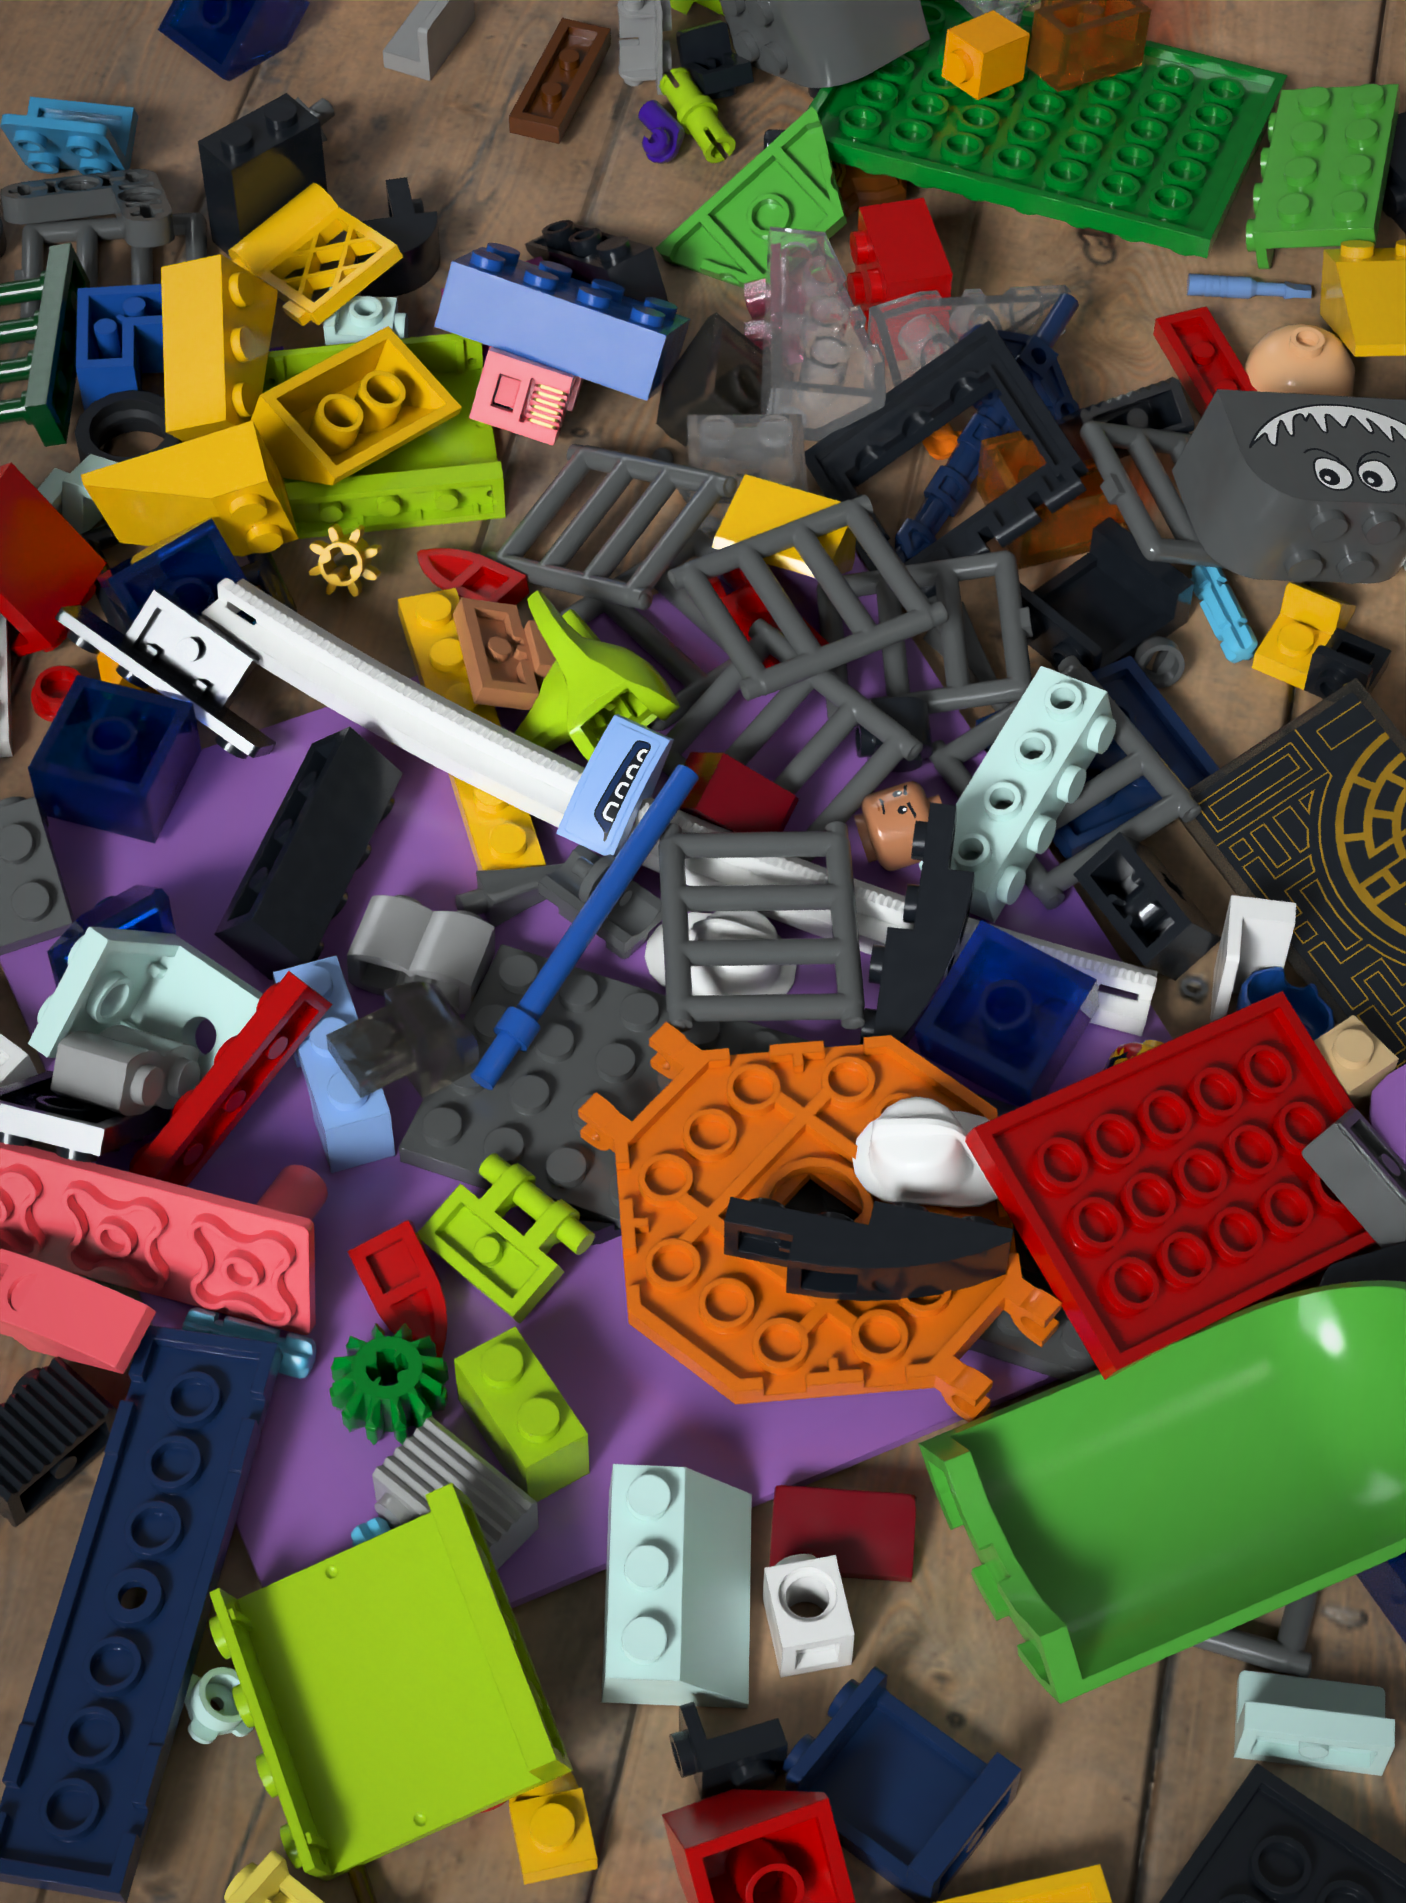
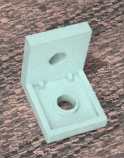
[28,926,263,1084]

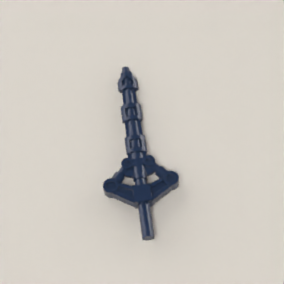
[895,293,1080,564]

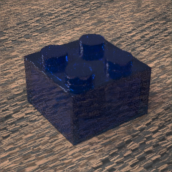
[28,675,202,843]
[914,920,1099,1107]

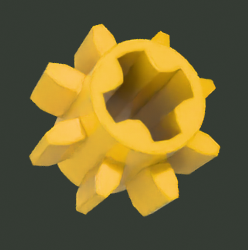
[308,523,382,597]

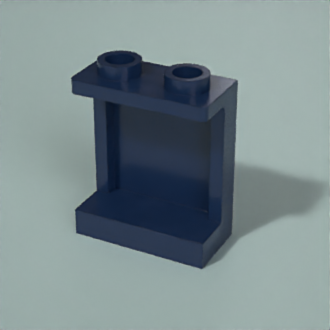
[782,1666,1022,1903]

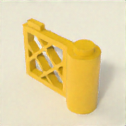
[228,182,403,326]

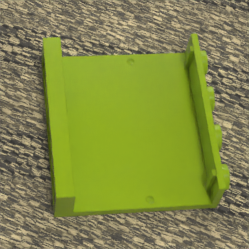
[262,333,506,539]
[209,1483,573,1882]

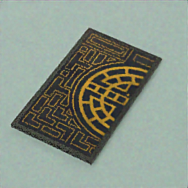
[1178,678,1406,1070]

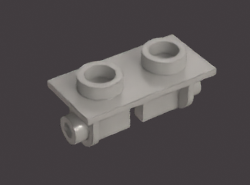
[617,0,672,95]

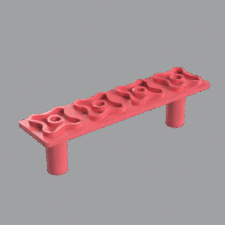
[0,1142,328,1335]

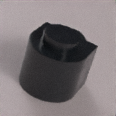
[855,697,933,773]

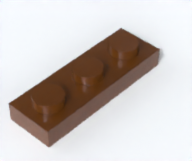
[509,18,611,144]

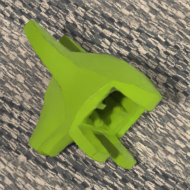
[514,590,680,761]

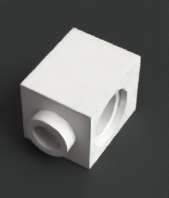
[763,1554,855,1678]

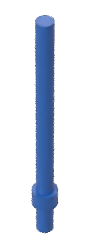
[470,764,699,1090]

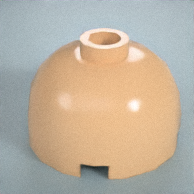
[1245,323,1355,397]

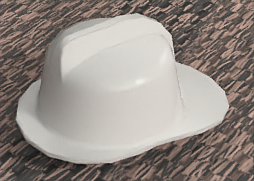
[644,911,796,996]
[852,1097,998,1208]

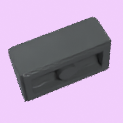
[1302,1107,1406,1249]

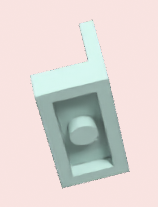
[1234,1670,1395,1776]

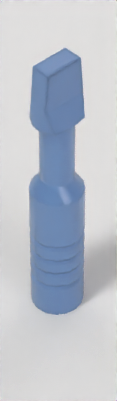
[1187,273,1312,299]

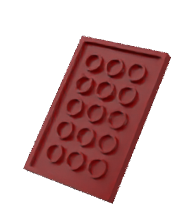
[965,991,1377,1380]

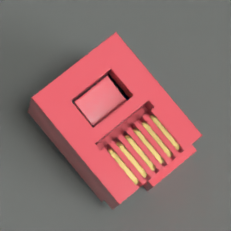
[469,346,584,446]

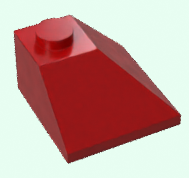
[662,1789,856,1903]

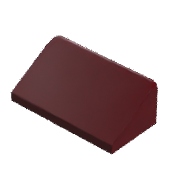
[769,1485,917,1582]

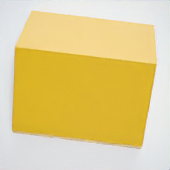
[712,474,856,578]

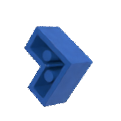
[76,284,164,411]

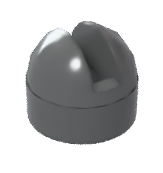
[1134,636,1185,689]

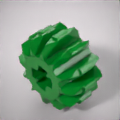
[329,1323,449,1445]

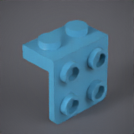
[0,97,138,175]

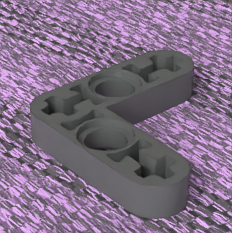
[0,169,175,248]

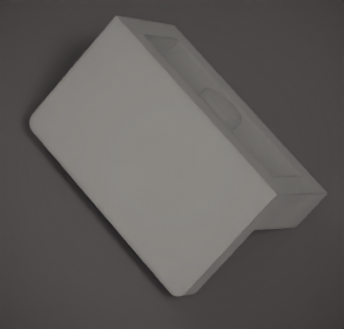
[383,0,475,81]

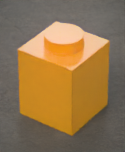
[941,10,1030,100]

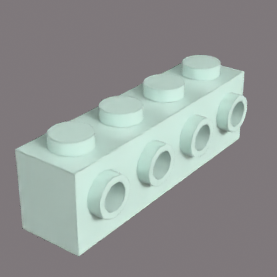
[919,666,1116,923]

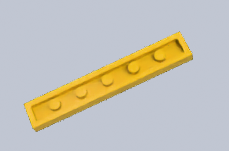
[398,588,546,871]

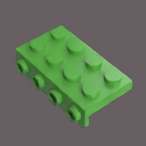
[1246,84,1401,269]

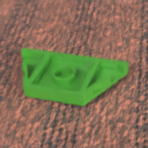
[655,106,847,296]

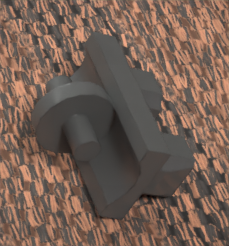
[538,844,662,959]

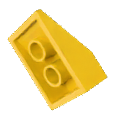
[1320,239,1406,357]
[81,420,299,557]

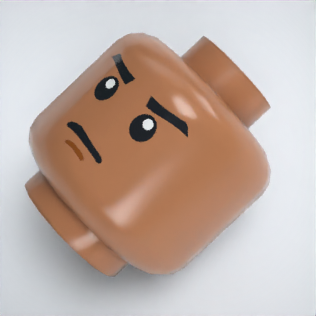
[854,781,942,871]

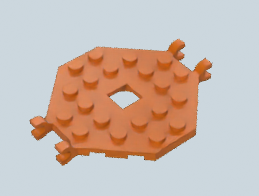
[578,1021,1062,1423]

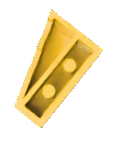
[161,254,278,442]

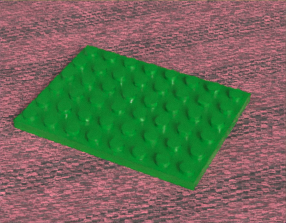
[806,0,1287,258]

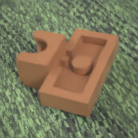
[453,597,556,711]

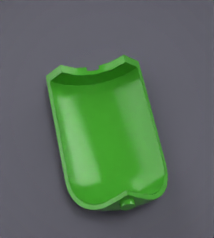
[918,1280,1406,1704]

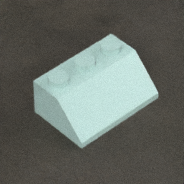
[601,1464,752,1708]

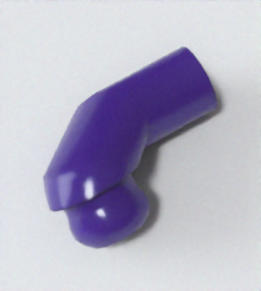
[638,100,685,164]

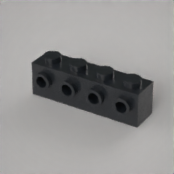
[214,726,403,980]

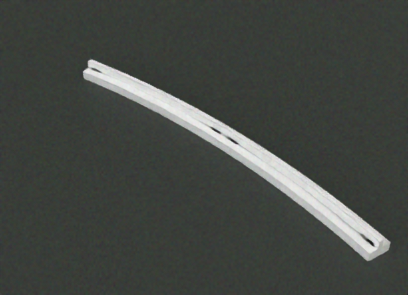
[202,578,1158,1036]

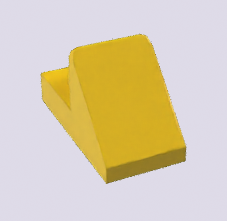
[1252,581,1356,690]

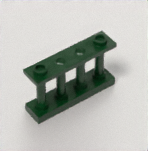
[0,243,90,447]

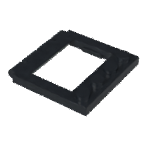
[801,320,1089,599]

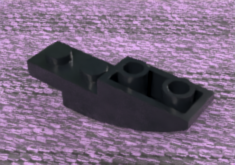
[860,802,974,1045]
[724,1197,1013,1301]

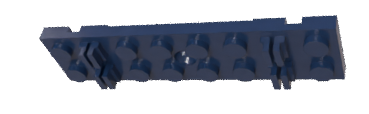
[0,1325,283,1903]

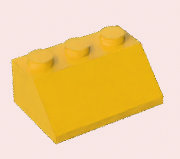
[250,326,462,485]

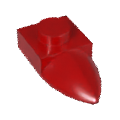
[417,548,529,605]
[347,1220,448,1358]

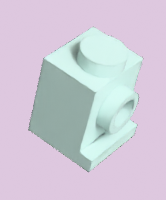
[323,287,408,346]

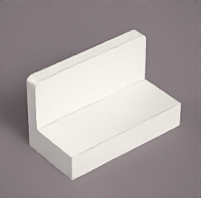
[1210,895,1296,1023]

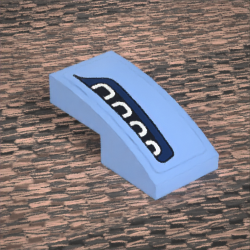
[556,714,674,857]

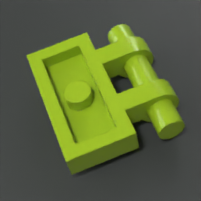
[418,1153,595,1324]

